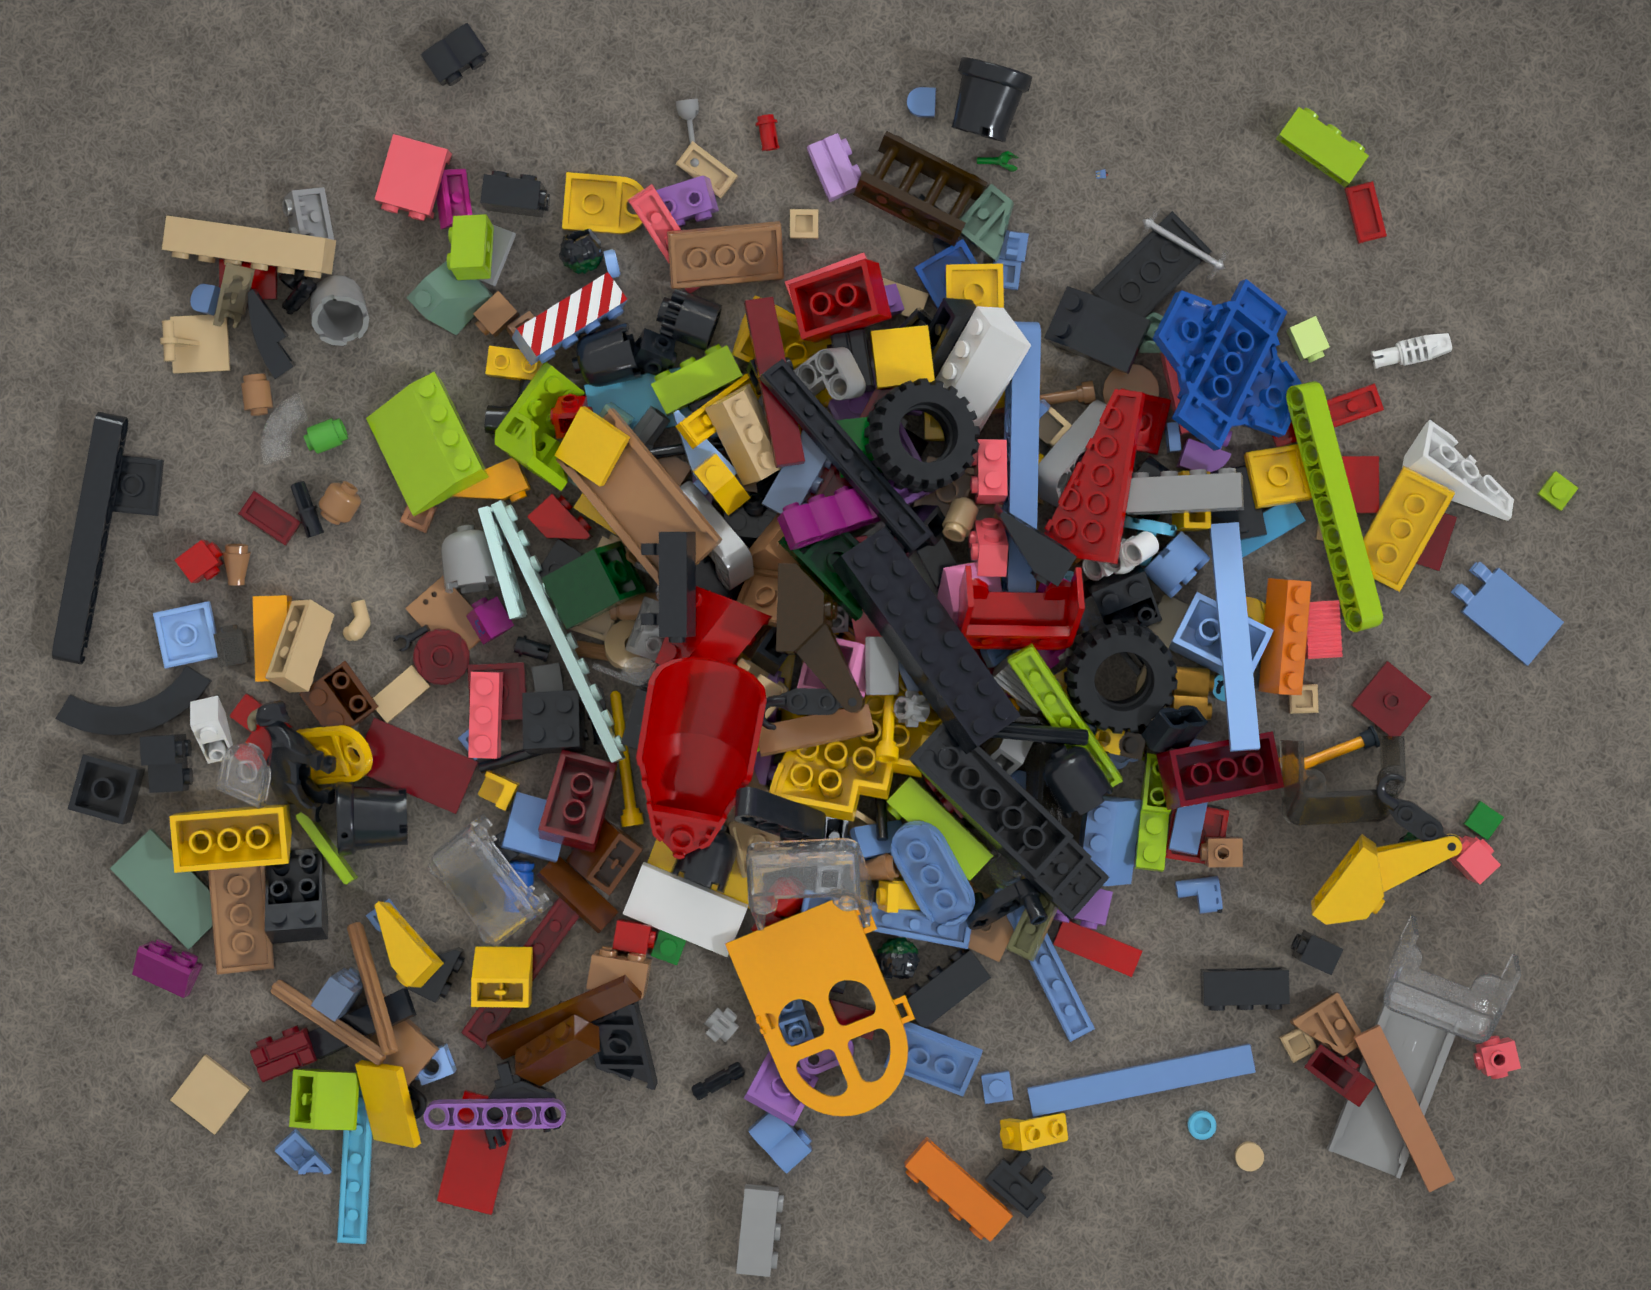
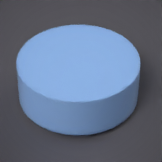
[603,249,621,278]

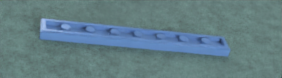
[1027,1043,1256,1117]

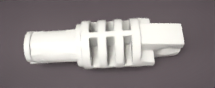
[1371,333,1452,369]

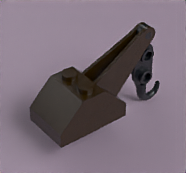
[762,563,865,730]

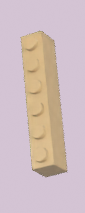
[162,216,336,279]

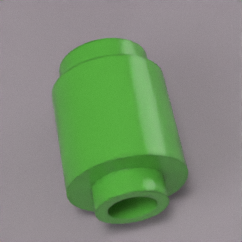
[304,418,349,454]

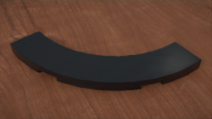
[55,666,212,735]

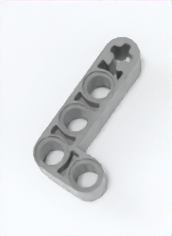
[758,347,866,413]
[1038,400,1107,507]
[680,481,754,590]

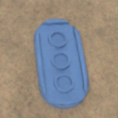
[890,821,975,927]

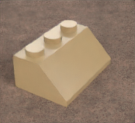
[705,384,782,486]

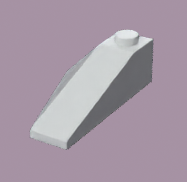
[1402,420,1514,521]

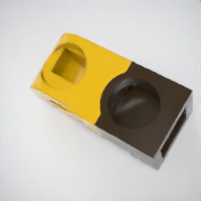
[1095,728,1148,761]

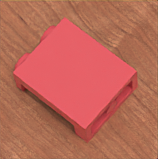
[374,134,452,221]

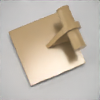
[160,314,230,374]

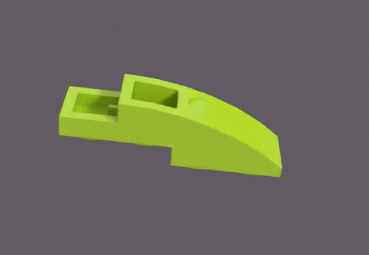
[1135,753,1171,872]

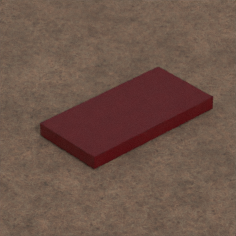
[358,717,479,814]

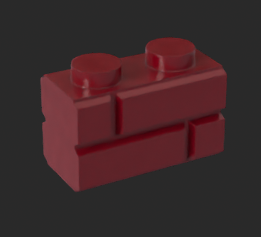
[250,1025,318,1082]

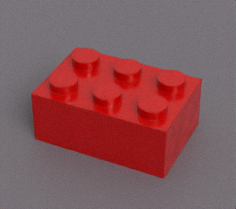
[788,258,892,343]

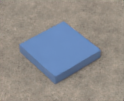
[501,792,561,863]

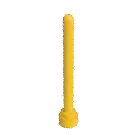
[610,691,644,827]
[875,695,899,763]

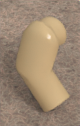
[343,600,371,641]

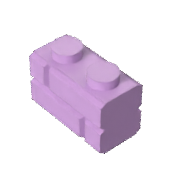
[807,133,862,202]

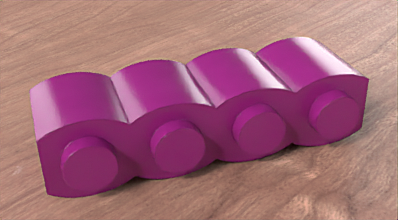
[777,486,881,550]

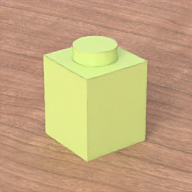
[1286,316,1330,363]

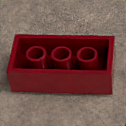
[1156,731,1284,810]

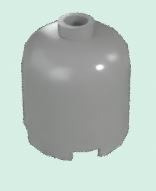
[310,275,369,346]
[441,525,500,594]

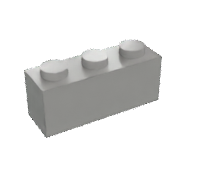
[736,1184,784,1277]

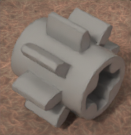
[894,691,930,727]
[704,1007,739,1043]

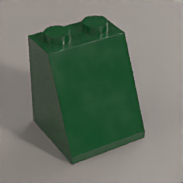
[541,541,646,629]

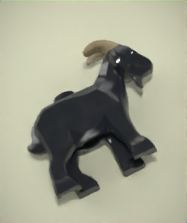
[247,700,336,823]

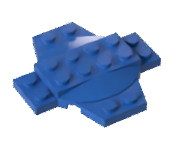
[1152,279,1302,451]

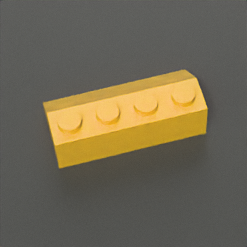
[169,804,292,873]

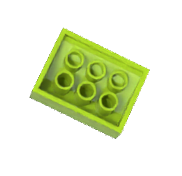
[366,372,489,516]

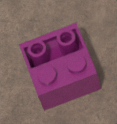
[132,939,203,998]

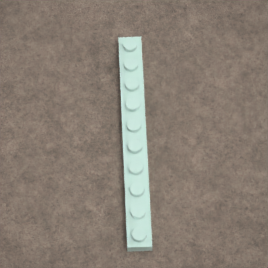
[491,500,627,763]

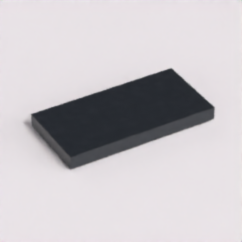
[1091,211,1212,318]

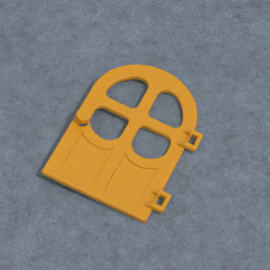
[725,893,915,1116]

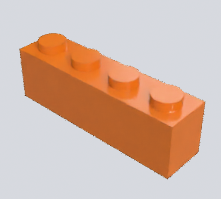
[1258,578,1311,695]
[904,1137,1013,1242]

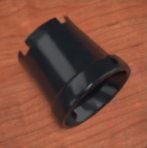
[951,57,1032,142]
[336,782,408,856]

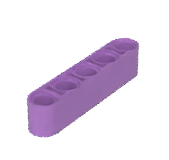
[424,1098,566,1130]

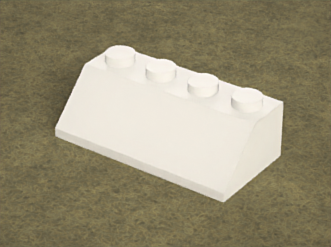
[936,306,1031,431]

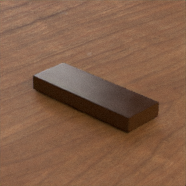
[536,856,619,934]

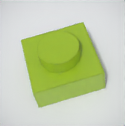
[1537,471,1578,511]

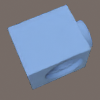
[415,1044,457,1085]

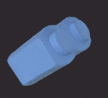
[748,1112,812,1174]

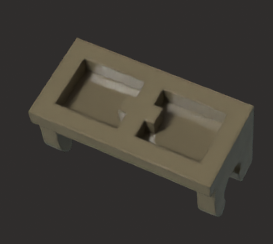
[213,263,255,328]

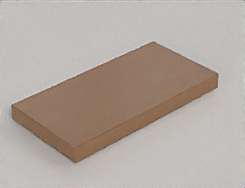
[667,221,784,289]
[208,866,275,975]

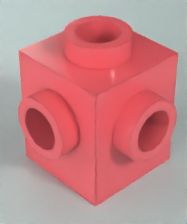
[1473,1036,1521,1079]

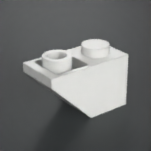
[190,696,235,764]

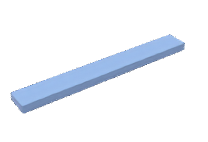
[1209,522,1260,752]

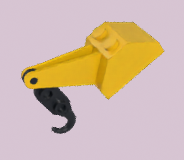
[1311,773,1462,925]

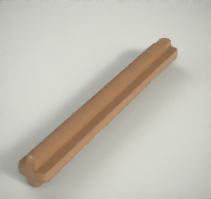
[347,922,398,1055]
[271,980,387,1065]

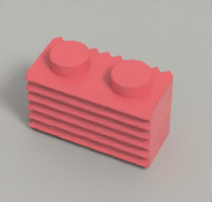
[1305,600,1343,659]

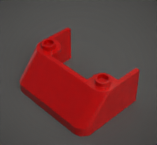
[958,565,1085,650]

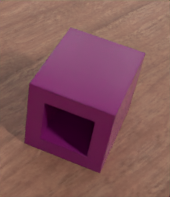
[466,596,514,645]

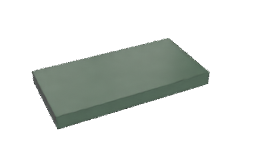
[110,829,212,950]

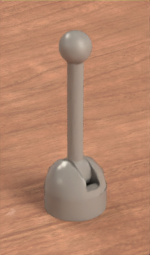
[676,99,699,167]

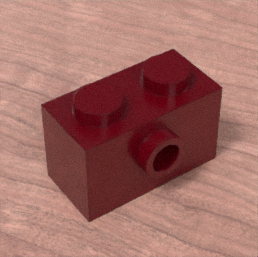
[1304,1044,1376,1107]

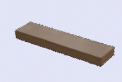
[759,704,874,757]

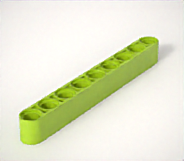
[1286,381,1383,632]

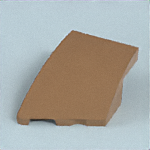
[369,994,440,1087]

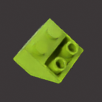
[289,1068,360,1130]

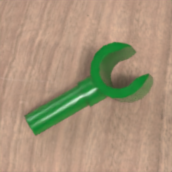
[977,151,1019,172]

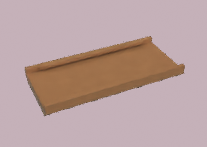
[556,408,722,585]

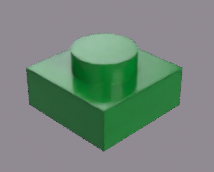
[651,930,686,965]

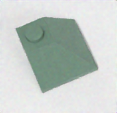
[407,261,493,335]

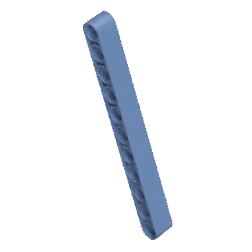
[1001,321,1041,593]

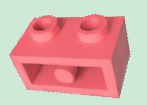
[970,439,1008,505]
[968,518,1008,577]
[1449,836,1501,885]

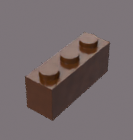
[515,1014,600,1087]

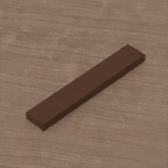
[486,975,642,1060]

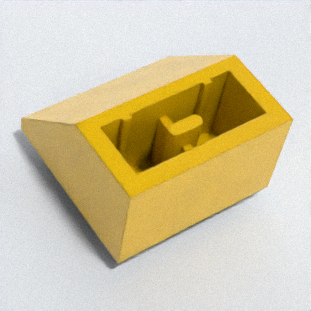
[471,946,533,1008]

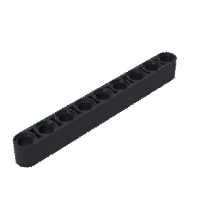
[52,412,128,665]

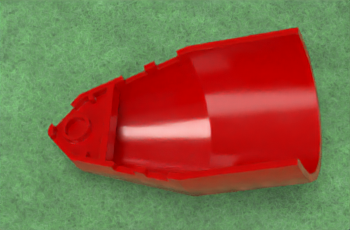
[636,657,767,859]

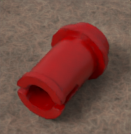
[755,114,780,152]

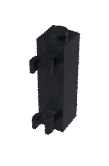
[641,532,696,643]

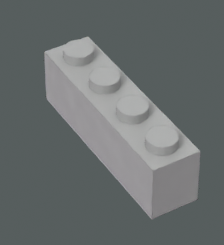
[1126,468,1244,515]

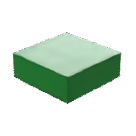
[1463,801,1504,840]

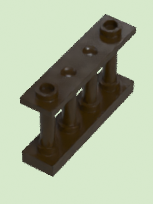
[853,131,988,247]

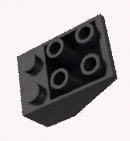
[265,848,328,944]

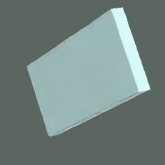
[478,506,527,619]

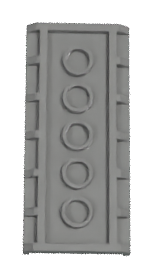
[1327,991,1462,1179]

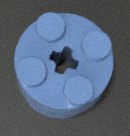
[1143,531,1210,599]

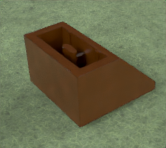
[299,661,379,728]
[566,818,645,896]

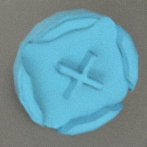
[1124,516,1177,566]

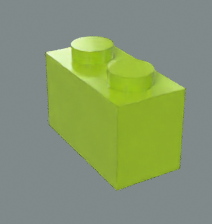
[447,214,494,280]

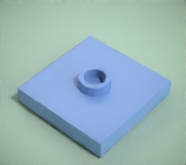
[153,601,222,669]

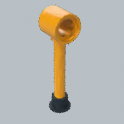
[1279,726,1380,788]

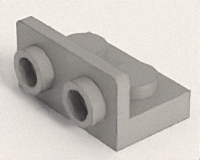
[282,187,334,240]
[625,596,665,661]

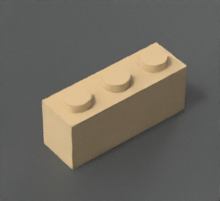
[265,600,334,693]

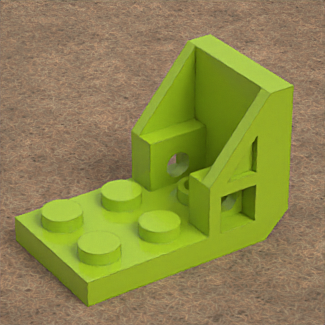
[495,362,585,491]

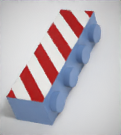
[512,272,628,366]

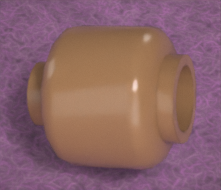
[319,481,361,525]

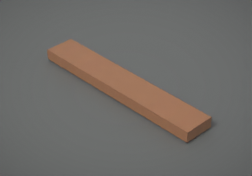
[1353,1025,1455,1192]

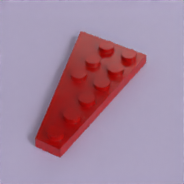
[1044,389,1146,564]

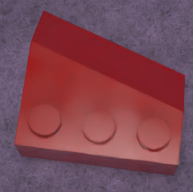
[655,586,772,665]

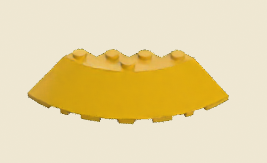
[769,673,942,822]

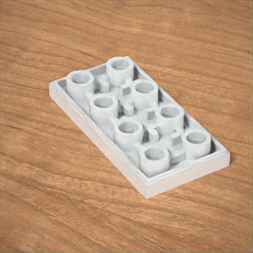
[623,862,749,957]

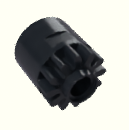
[656,288,722,351]

